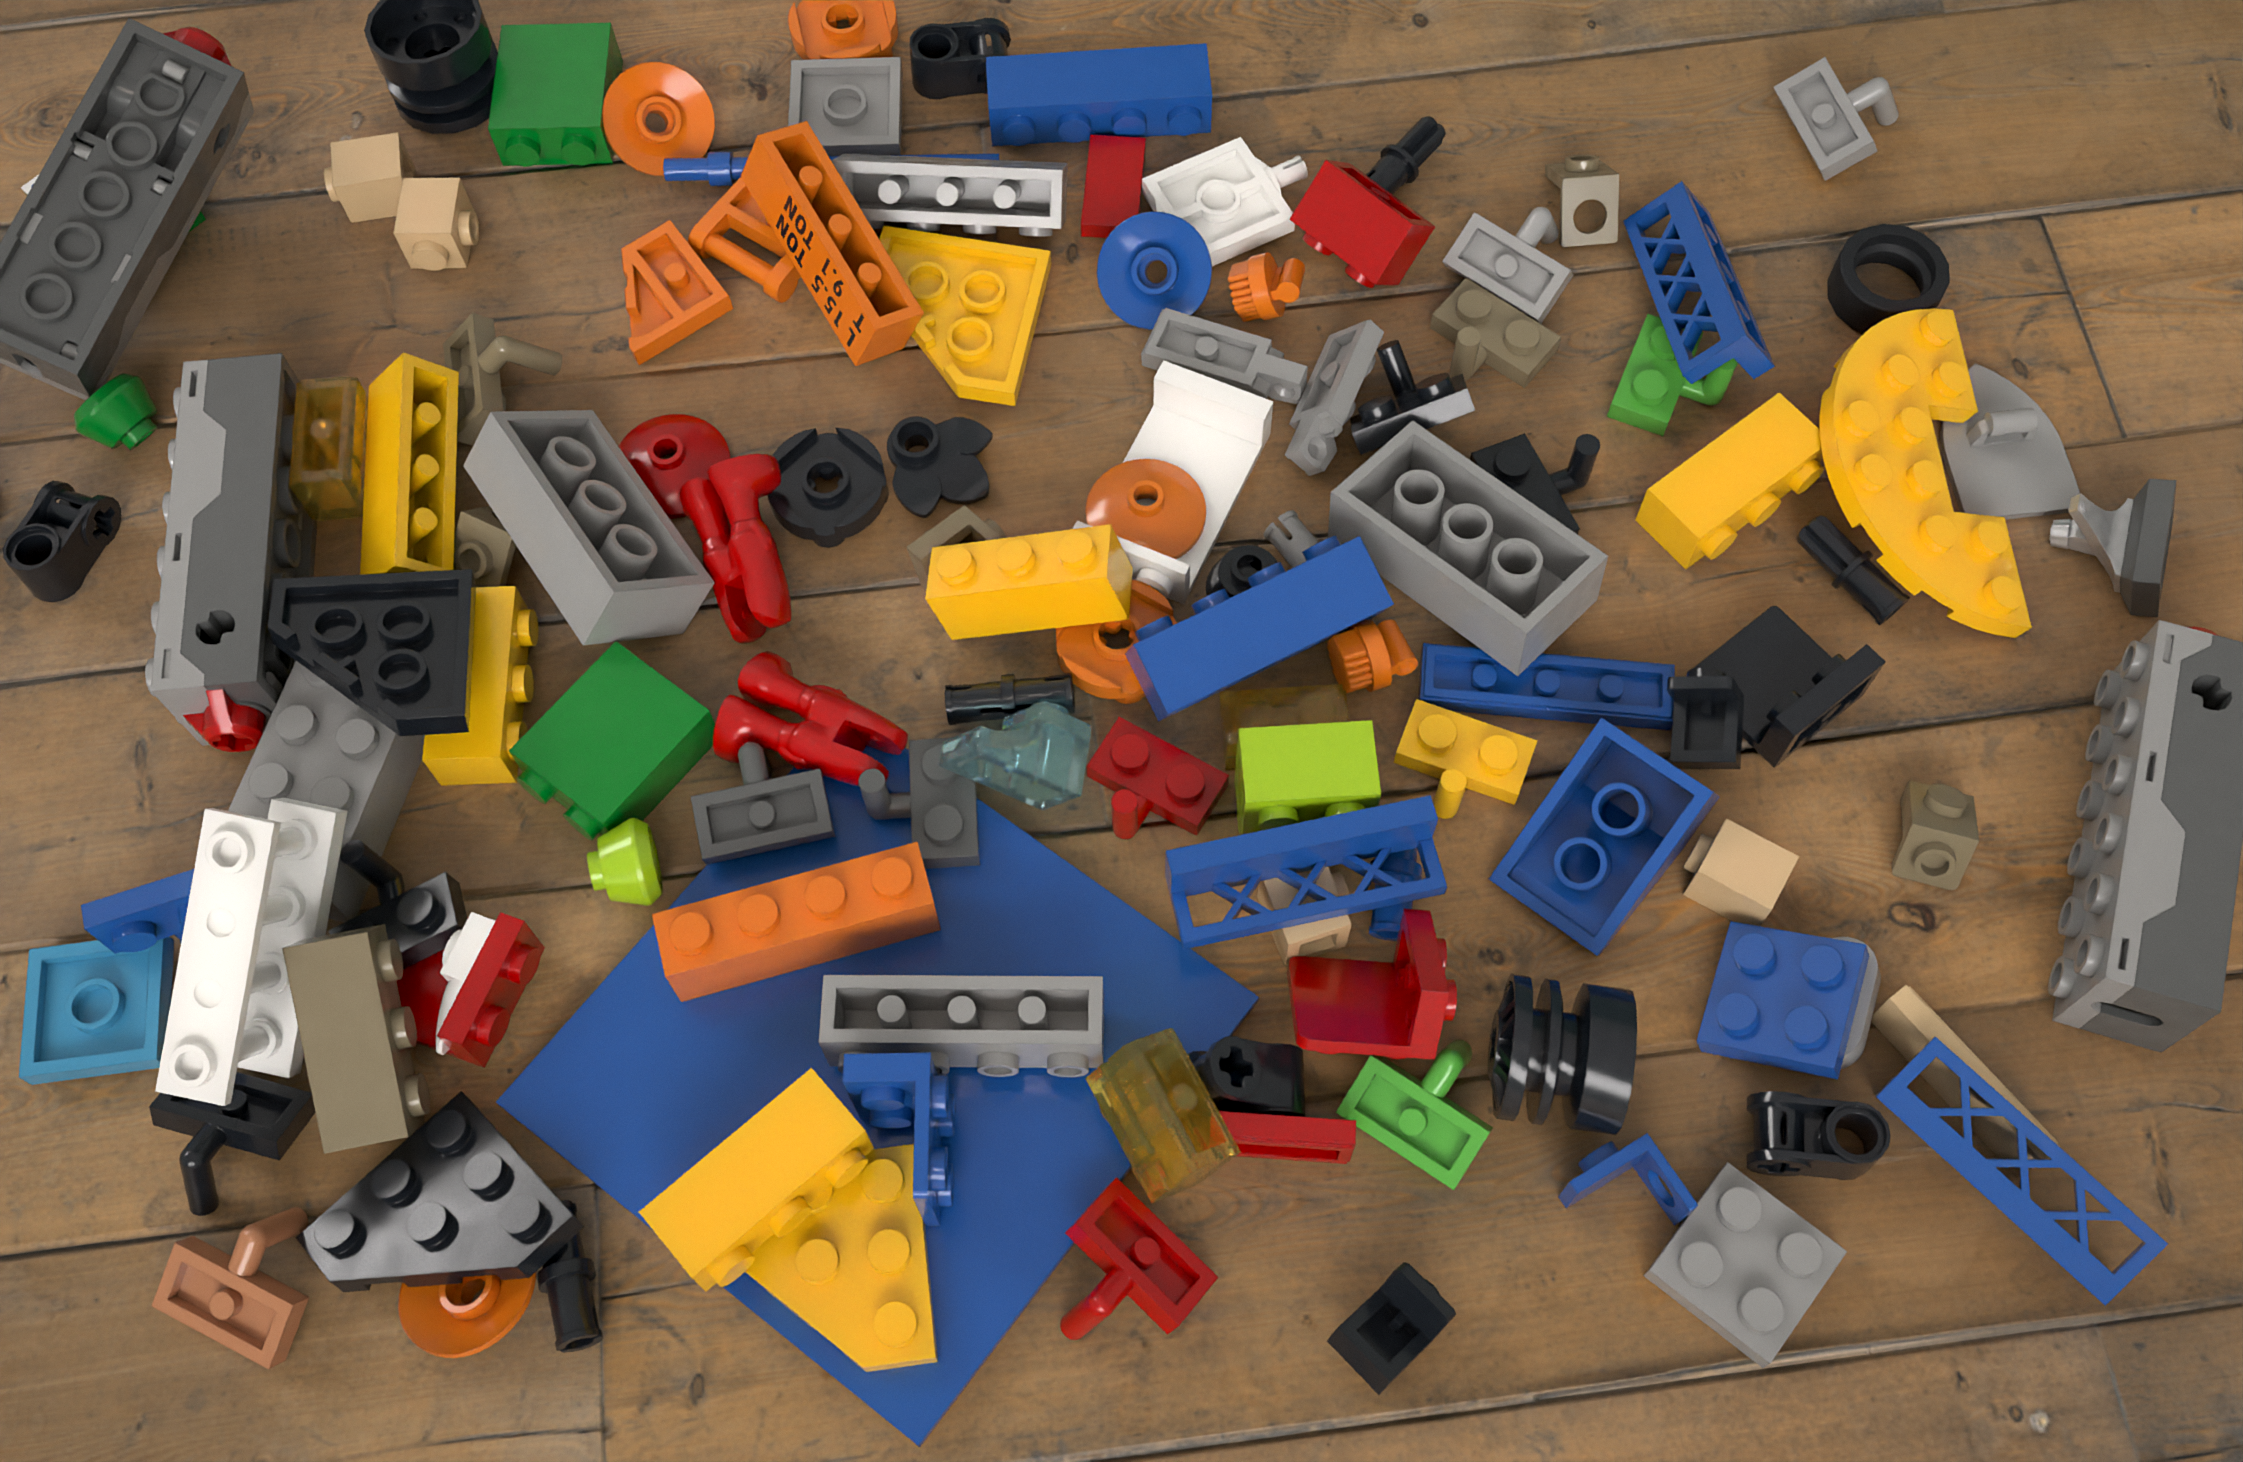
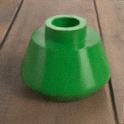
[73,373,157,451]

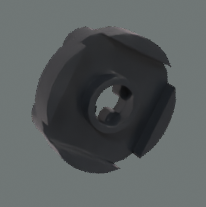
[768,427,889,548]

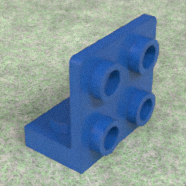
[843,1052,955,1227]

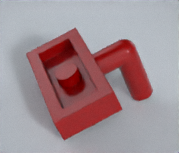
[1086,717,1229,840]
[1060,1177,1218,1340]

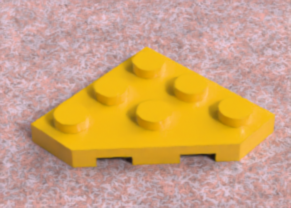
[879,225,1051,406]
[745,1144,938,1372]

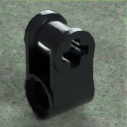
[909,18,1011,99]
[3,480,121,602]
[1172,1036,1305,1117]
[1747,1091,1891,1180]

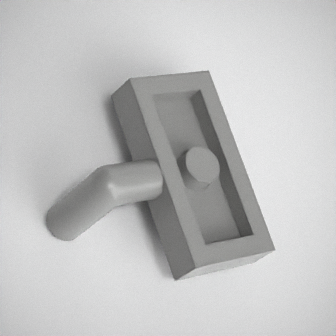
[1774,57,1899,181]
[1442,207,1573,324]

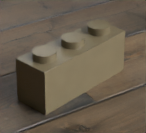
[282,924,430,1154]

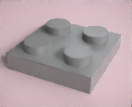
[788,57,903,156]
[1644,1162,1847,1368]

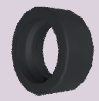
[1827,224,1950,334]

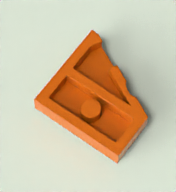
[621,220,734,366]

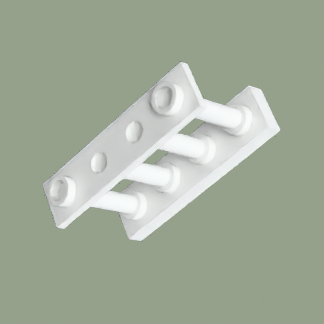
[155,798,348,1106]

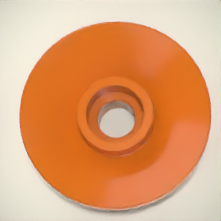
[602,62,715,176]
[1086,459,1206,559]
[398,1272,536,1358]

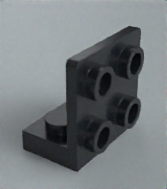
[1693,606,1886,768]

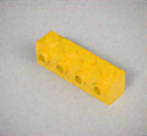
[360,352,459,575]

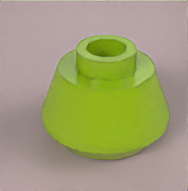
[587,818,663,906]

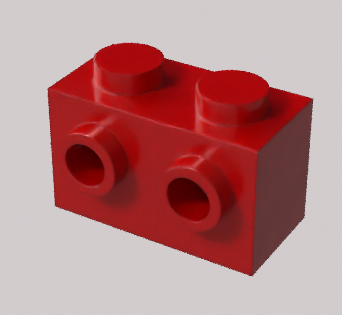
[1289,160,1435,288]

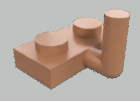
[152,1207,309,1369]

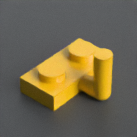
[1393,699,1538,819]

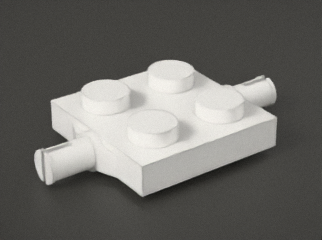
[1142,137,1308,266]

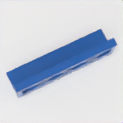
[1623,181,1775,384]
[1165,795,1447,950]
[1875,1036,2168,1306]

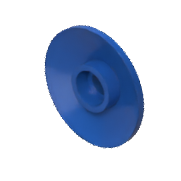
[1097,212,1212,330]

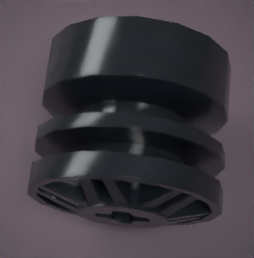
[364,0,498,134]
[1488,974,1637,1135]

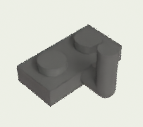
[858,736,980,869]
[690,742,835,865]

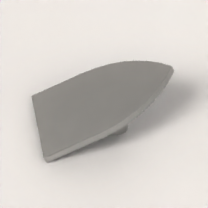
[1940,363,2080,520]

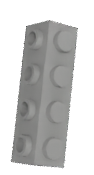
[832,153,1068,236]
[819,975,1104,1077]

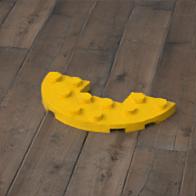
[1819,308,2032,638]

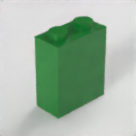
[488,22,623,167]
[509,641,715,841]

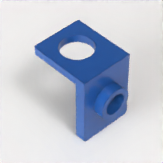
[1558,1133,1698,1226]

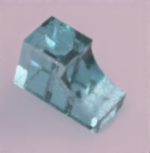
[939,702,1092,810]

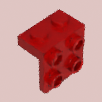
[1287,908,1457,1060]
[396,912,545,1068]

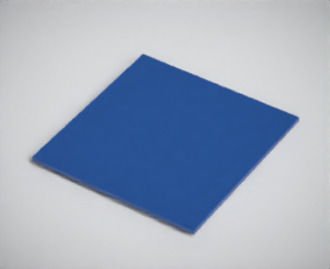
[496,745,1259,1447]

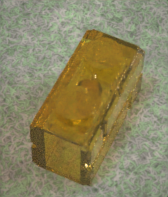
[289,376,368,521]
[1085,1028,1241,1203]

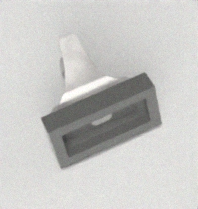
[2049,479,2177,617]

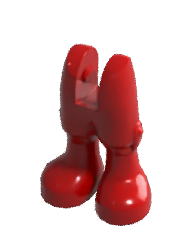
[679,454,792,644]
[713,651,908,786]

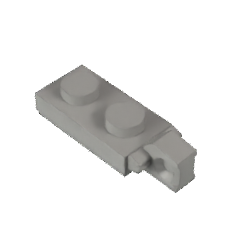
[1141,308,1308,405]
[1285,319,1384,476]

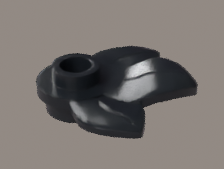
[887,416,993,518]

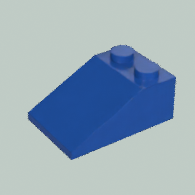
[1489,717,1720,956]

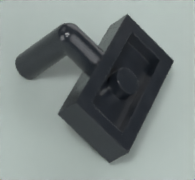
[1350,340,1475,455]
[1469,433,1600,535]
[329,839,467,970]
[149,1072,316,1216]

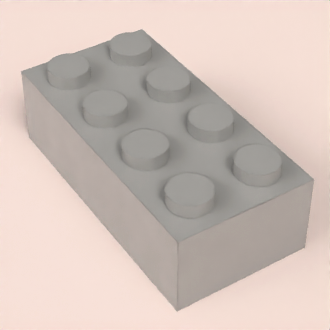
[463,410,715,646]
[1328,420,1608,676]
[228,661,425,922]

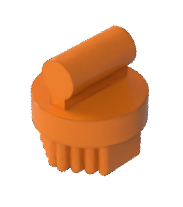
[1228,252,1305,322]
[1327,619,1418,694]

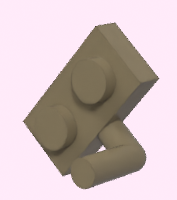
[1430,278,1562,388]
[443,312,562,446]

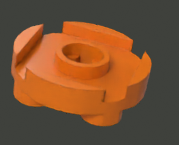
[788,0,898,60]
[1056,579,1177,704]

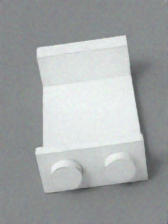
[1073,360,1273,604]

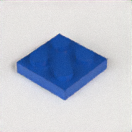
[1696,921,1870,1080]

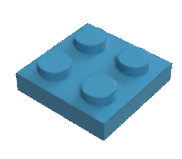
[19,937,174,1085]

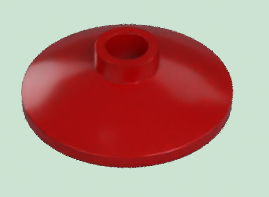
[618,414,731,519]

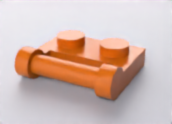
[687,177,801,303]

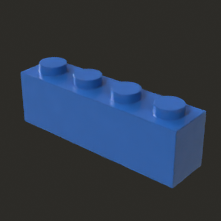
[986,43,1212,146]
[1125,535,1394,722]

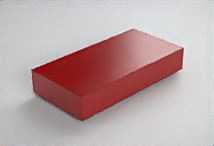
[1081,135,1146,238]
[1213,1111,1356,1164]

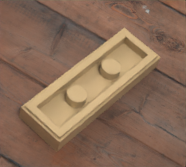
[1871,985,2060,1178]

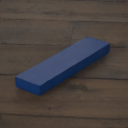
[1418,643,1675,730]

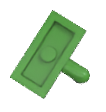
[1607,314,1738,436]
[1336,1040,1493,1190]

